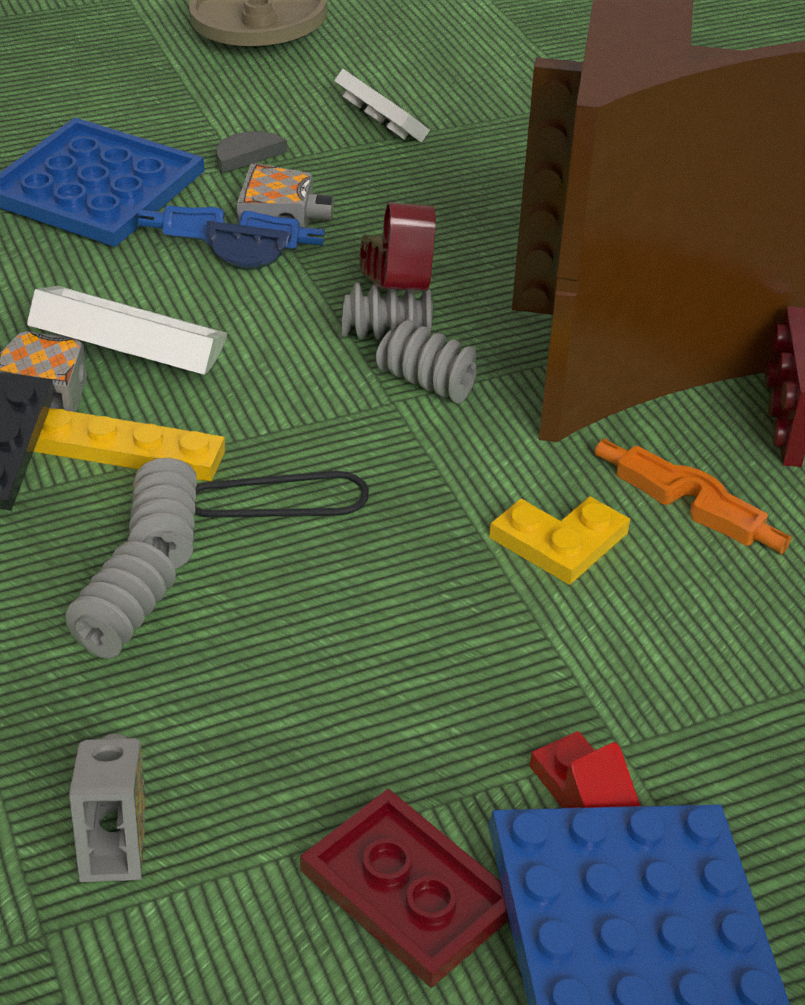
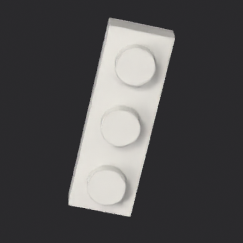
[334,69,430,142]

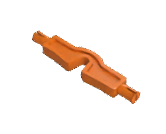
[595,438,792,554]

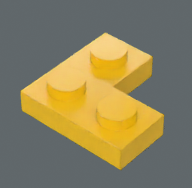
[489,496,630,585]

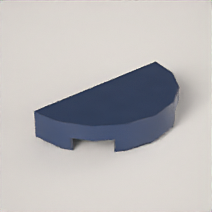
[207,220,291,270]

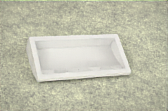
[27,286,227,375]

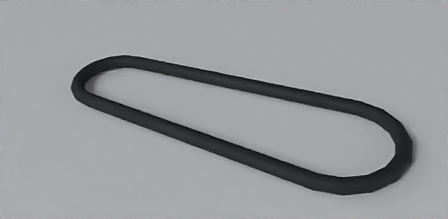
[195,471,369,517]

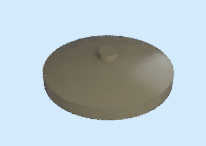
[189,0,328,46]

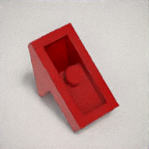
[529,731,640,808]

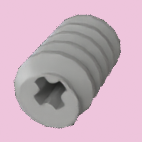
[342,283,434,341]
[376,320,477,404]
[128,458,197,569]
[66,541,176,659]

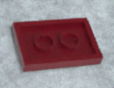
[764,306,805,467]
[300,788,509,988]

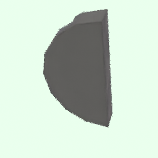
[216,131,287,173]

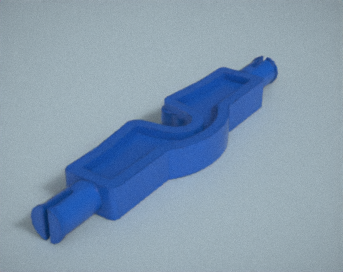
[138,205,325,250]

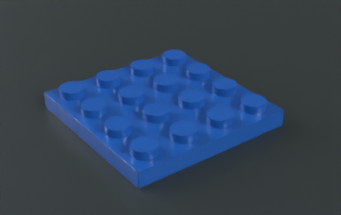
[0,117,205,247]
[488,804,790,1005]

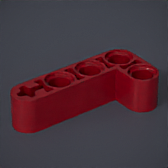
[359,202,436,292]

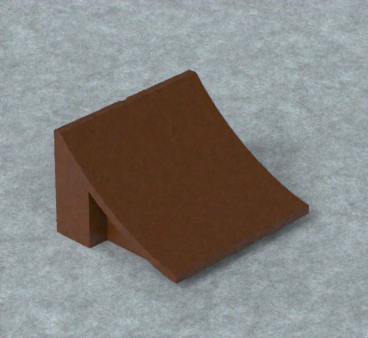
[512,0,805,442]

